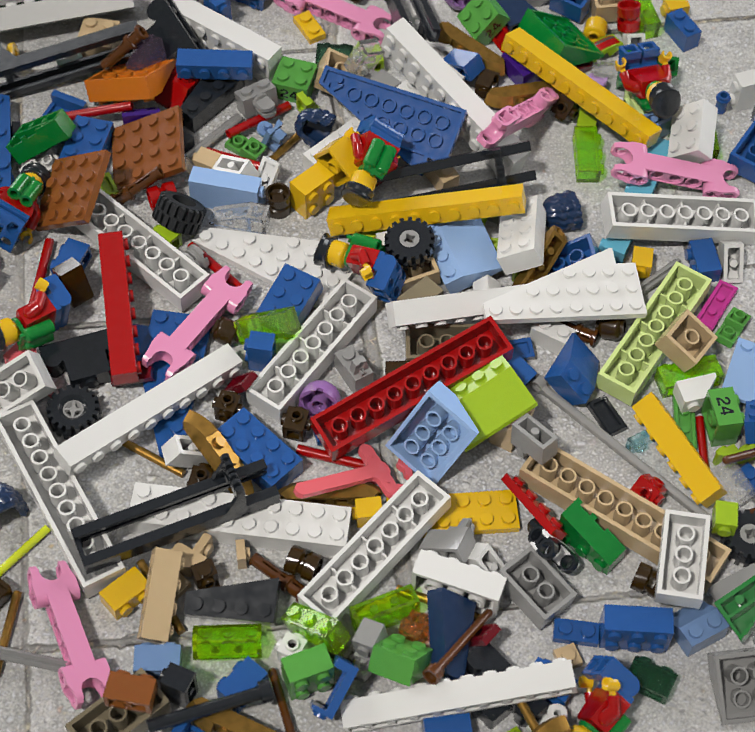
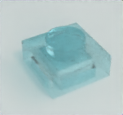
[625,430,650,453]

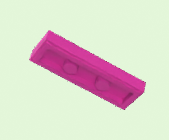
[697,279,738,332]

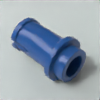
[715,91,731,115]

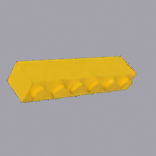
[632,392,727,508]

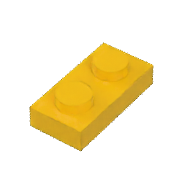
[293,10,326,45]

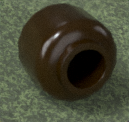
[211,317,242,346]
[595,319,626,340]

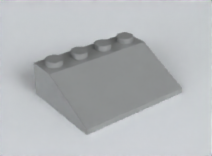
[707,647,755,725]

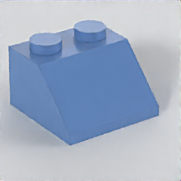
[673,601,730,657]

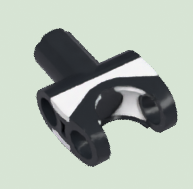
[527,518,579,574]

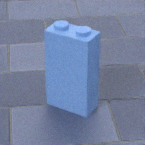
[188,166,266,217]

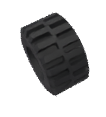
[152,191,207,235]

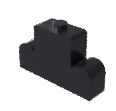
[142,0,205,61]
[38,329,111,389]
[466,643,549,729]

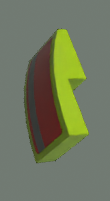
[593,34,624,63]

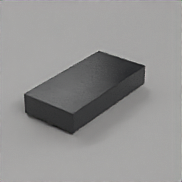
[586,395,627,437]

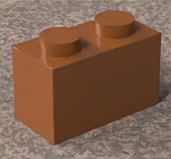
[103,670,158,714]

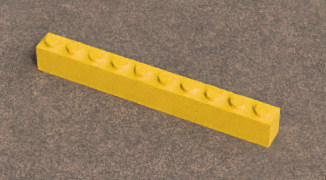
[501,27,662,148]
[326,183,526,236]

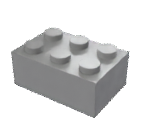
[498,545,577,630]

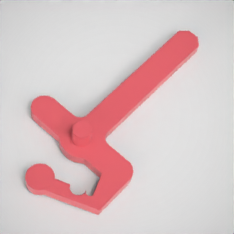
[293,444,413,499]

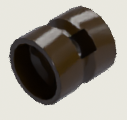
[265,183,291,219]
[283,545,324,582]
[630,562,657,598]

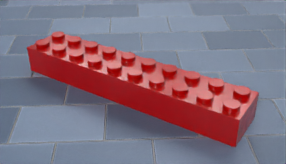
[310,316,514,461]

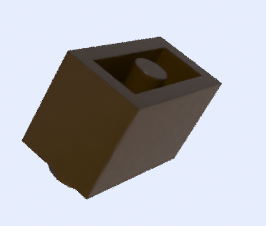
[52,257,94,308]

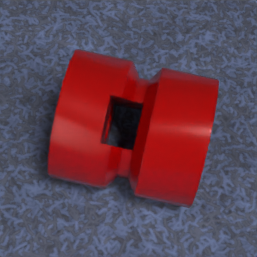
[617,0,641,33]
[146,181,177,212]

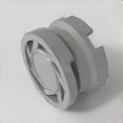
[182,244,209,269]

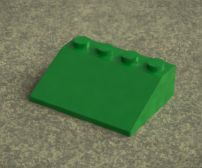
[518,8,605,66]

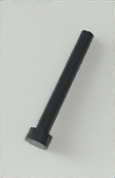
[146,678,274,732]

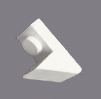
[258,156,282,198]

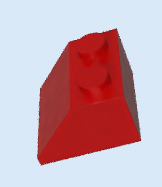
[153,65,200,109]

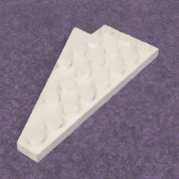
[192,227,355,308]
[482,248,647,324]

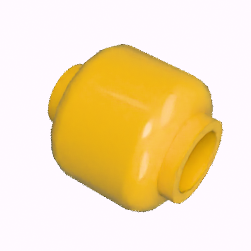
[583,16,608,42]

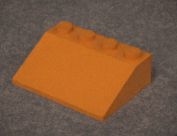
[84,59,176,104]

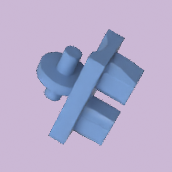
[256,120,287,152]

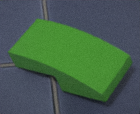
[224,134,267,161]
[715,307,751,349]

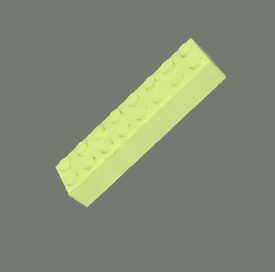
[595,261,712,406]

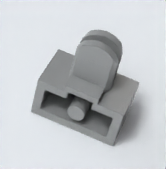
[234,78,279,119]

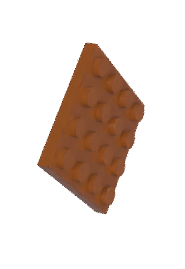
[112,105,185,191]
[35,149,112,232]

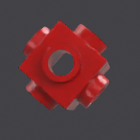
[630,473,668,506]

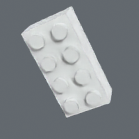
[496,195,546,275]
[654,509,711,609]
[411,549,507,620]

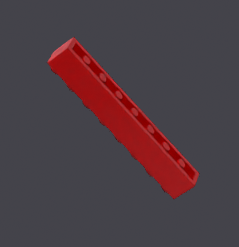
[98,231,142,385]

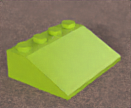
[450,355,538,452]

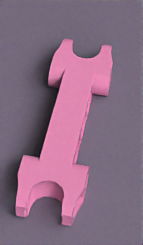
[273,0,391,46]
[476,87,559,149]
[611,142,739,198]
[142,266,253,381]
[27,560,111,710]

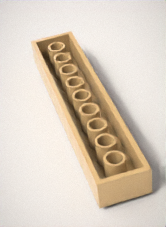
[519,448,732,594]

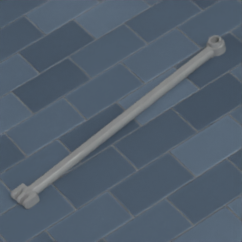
[530,375,719,537]

